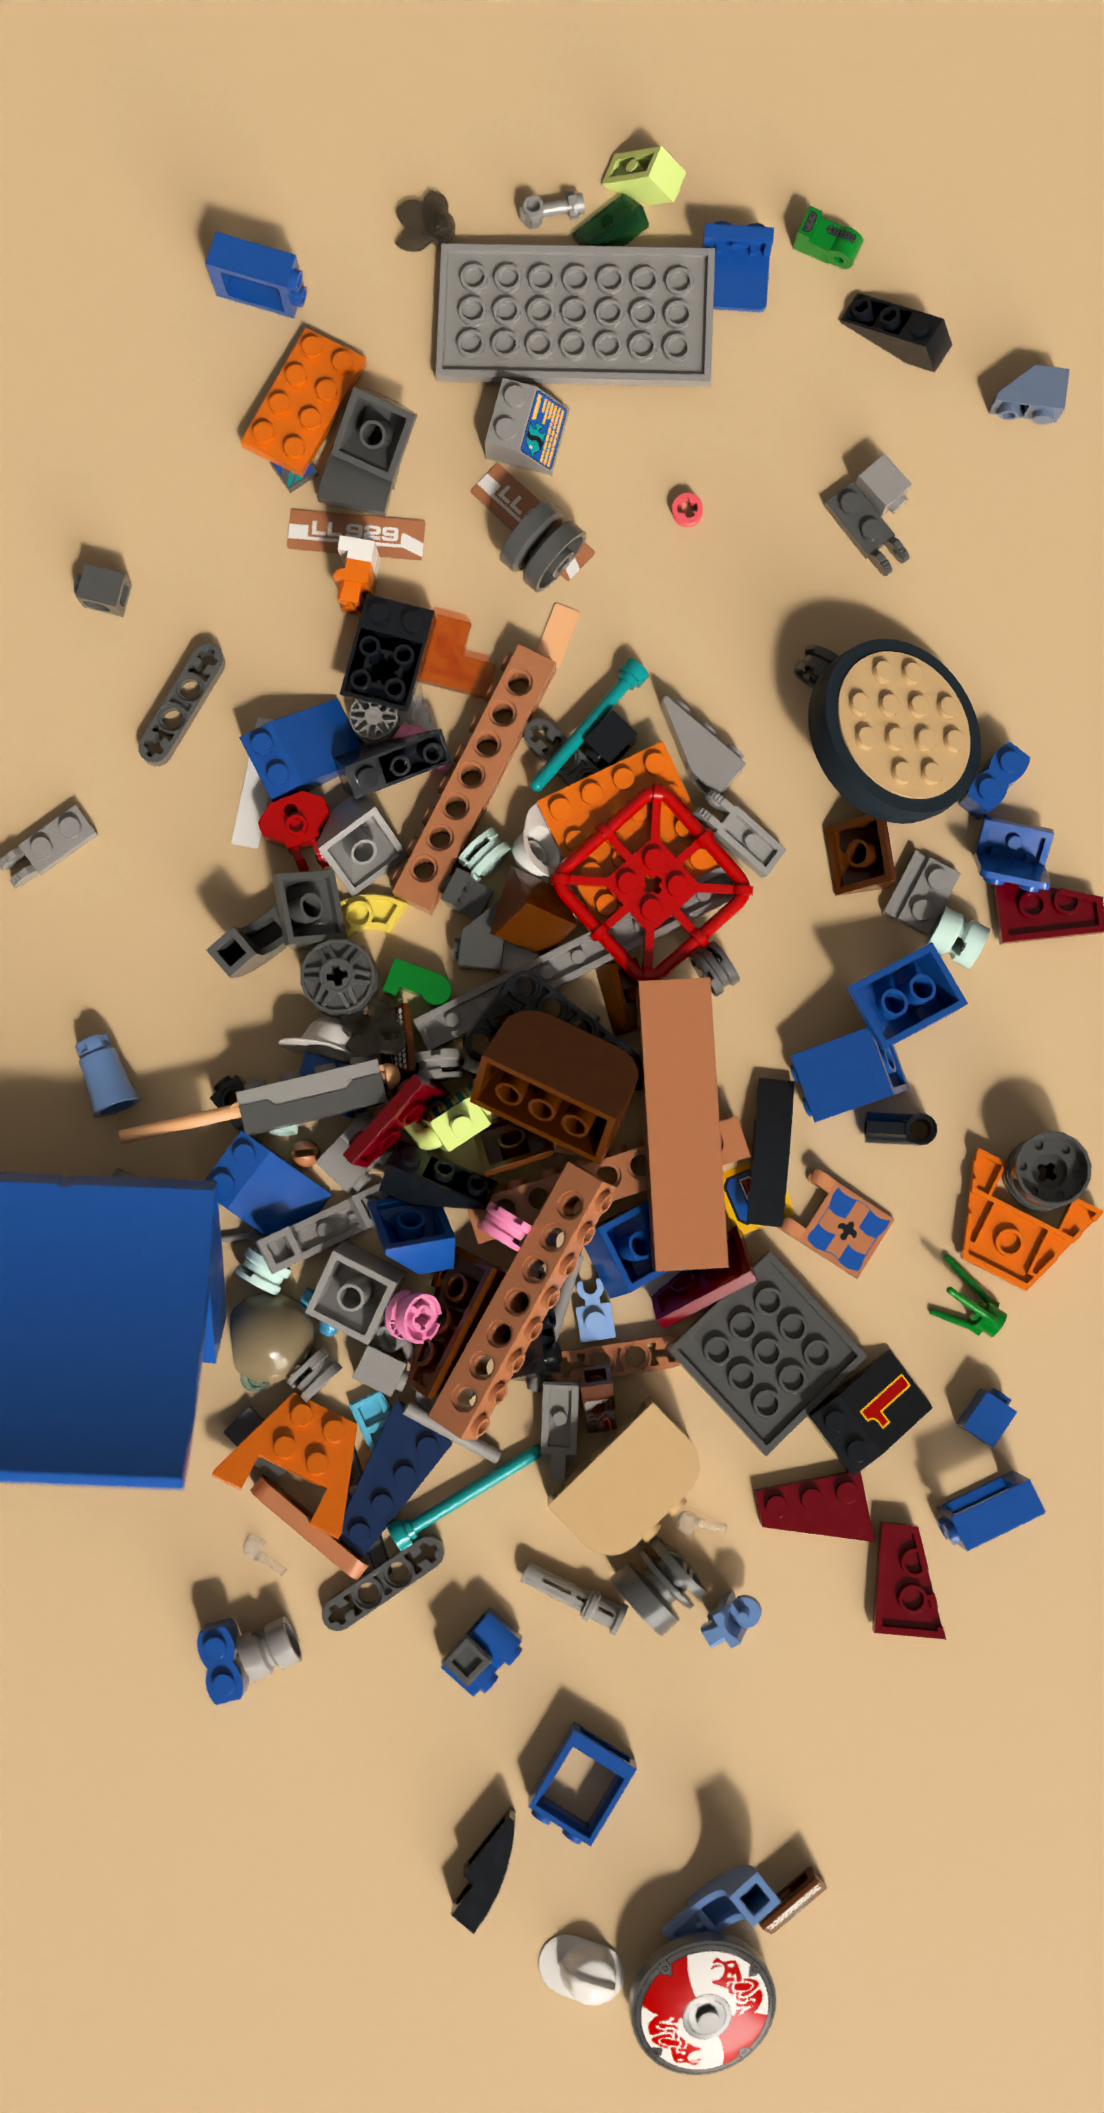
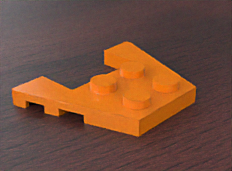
[960,1148,1103,1291]
[212,1392,358,1539]

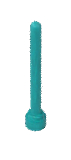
[530,658,649,792]
[387,1444,542,1551]

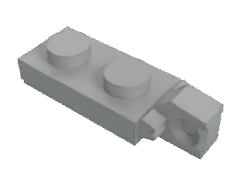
[541,1380,579,1482]

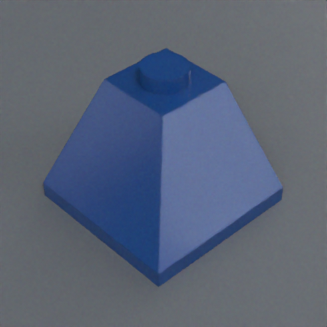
[367,1197,456,1275]

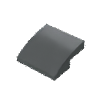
[317,441,401,517]

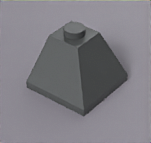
[331,387,417,482]

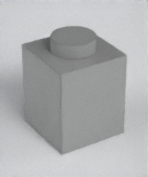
[855,453,912,517]
[352,1343,409,1397]

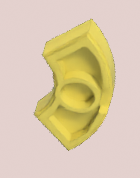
[340,893,408,940]

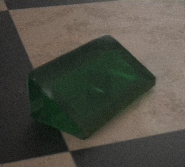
[572,193,649,247]

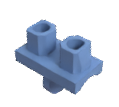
[700,1589,762,1648]

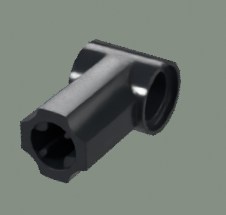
[864,1112,938,1146]

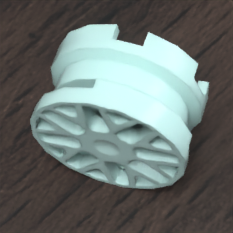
[457,827,512,882]
[235,1247,293,1296]

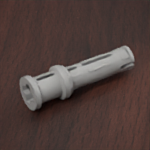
[520,1561,629,1635]

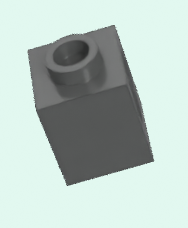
[74,564,132,617]

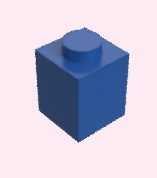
[956,1388,1017,1448]

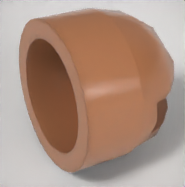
[291,1139,320,1168]

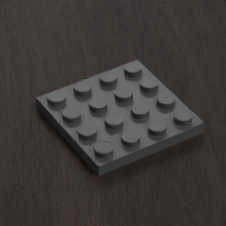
[666,1251,868,1456]

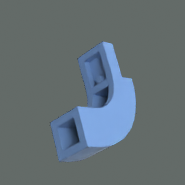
[661,1865,781,1942]

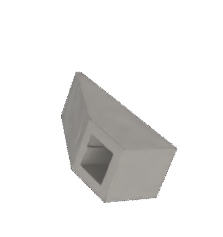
[661,695,746,795]

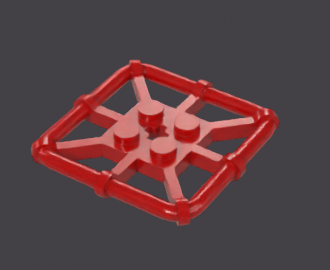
[550,782,754,982]

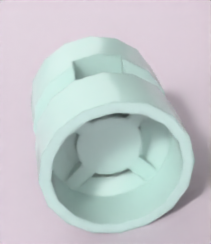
[924,906,990,969]

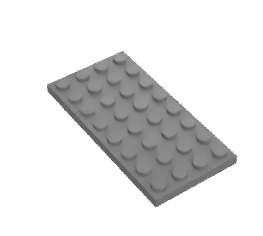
[436,243,715,387]

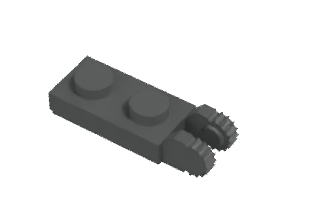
[824,482,910,577]

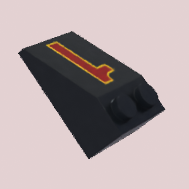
[807,1350,933,1476]

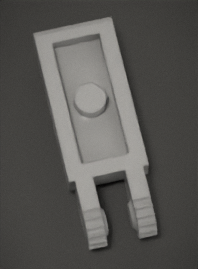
[692,790,786,878]
[0,805,98,888]

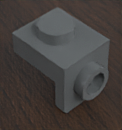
[441,868,494,920]

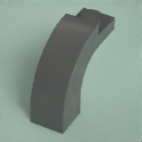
[206,904,287,978]

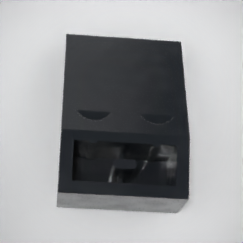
[340,594,437,712]

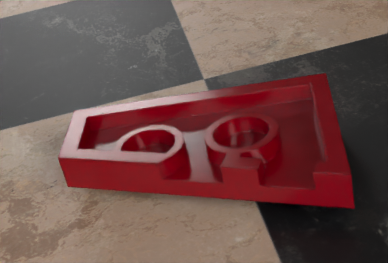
[992,882,1104,945]
[342,1074,450,1168]

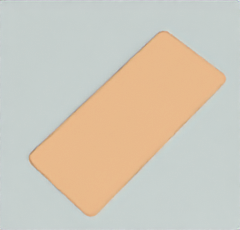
[536,603,580,668]

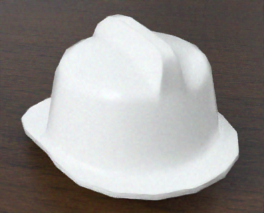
[512,804,563,877]
[278,1016,359,1065]
[538,1934,625,2005]

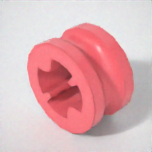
[672,493,703,527]

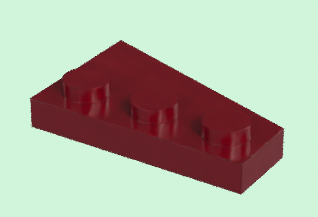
[651,1225,757,1329]
[754,1471,875,1542]
[872,1521,946,1639]

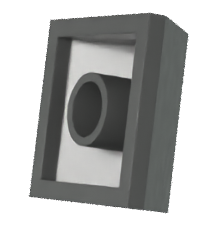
[272,870,347,950]

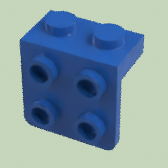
[702,221,774,312]
[973,815,1055,892]

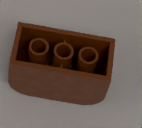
[469,1011,638,1165]

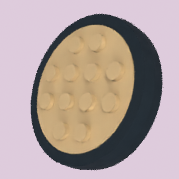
[808,639,981,824]

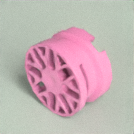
[476,1201,532,1252]
[385,1290,442,1344]

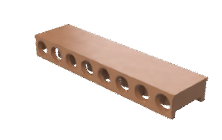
[635,978,729,1272]

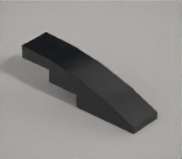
[746,1078,794,1228]

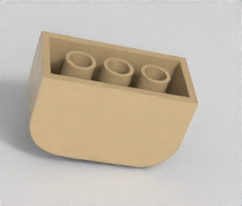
[547,1396,700,1555]

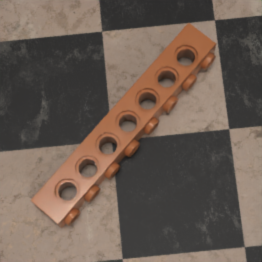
[390,644,556,916]
[467,1112,751,1244]
[428,1162,616,1440]

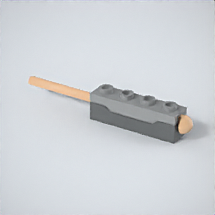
[119,1055,401,1144]

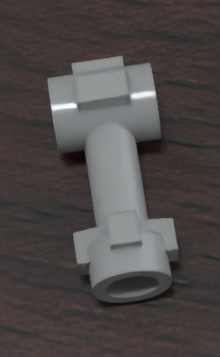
[520,191,585,229]

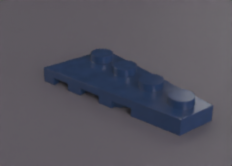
[339,1398,453,1558]

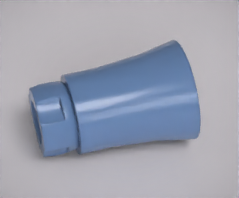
[75,1034,141,1118]

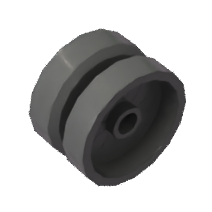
[499,500,586,592]

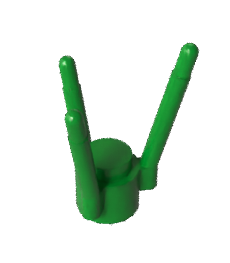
[929,1254,1007,1337]

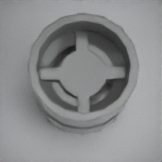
[236,1616,302,1682]

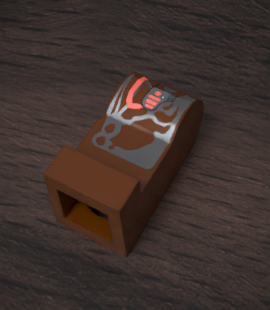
[577,1363,617,1434]

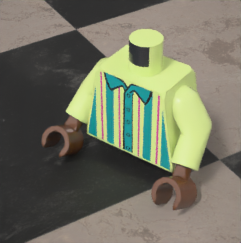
[403,1051,493,1152]

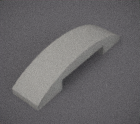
[256,1183,389,1275]

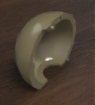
[230,1291,316,1383]

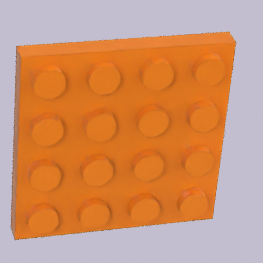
[536,741,720,924]

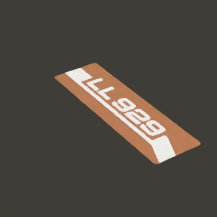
[470,463,595,581]
[287,509,425,560]

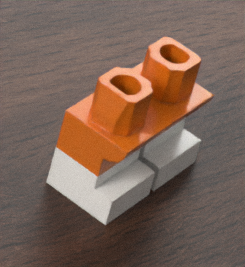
[333,535,381,615]

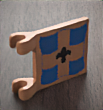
[777,1169,895,1279]

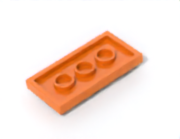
[241,327,367,477]

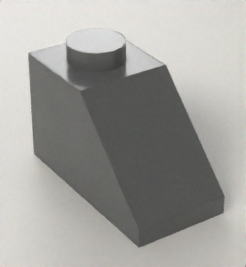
[452,901,505,974]

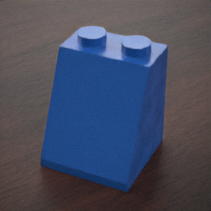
[790,1027,910,1123]

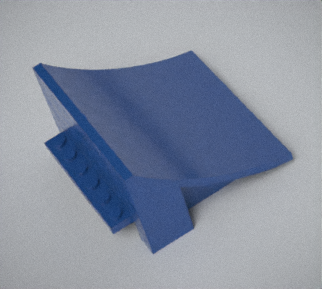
[0,1172,227,1490]

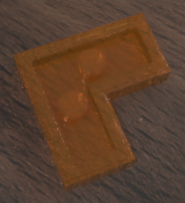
[420,614,496,699]

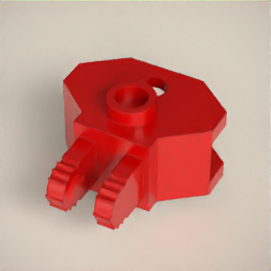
[258,791,331,872]

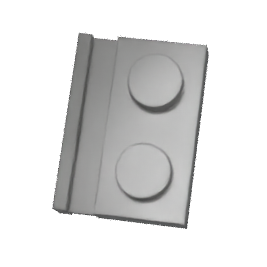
[882,850,961,936]

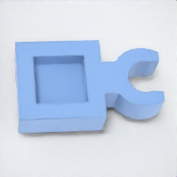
[575,1278,616,1343]

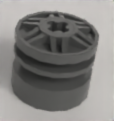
[300,939,380,1019]
[1003,1131,1092,1212]
[611,1535,707,1636]

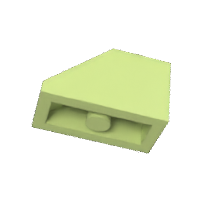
[602,146,686,206]

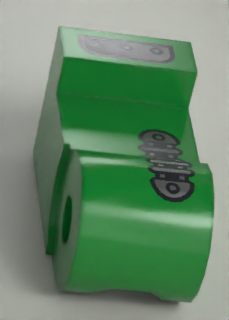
[793,205,863,269]
[382,958,452,1008]

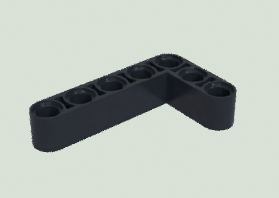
[463,970,641,1090]

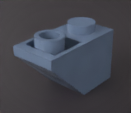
[989,364,1070,424]

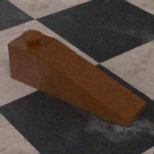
[406,1245,507,1400]

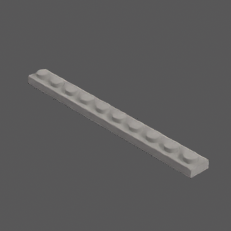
[413,867,735,1051]

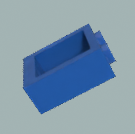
[205,232,307,319]
[936,1470,1046,1551]
[528,1721,637,1846]

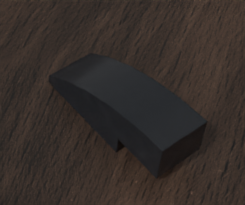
[451,1807,516,1934]

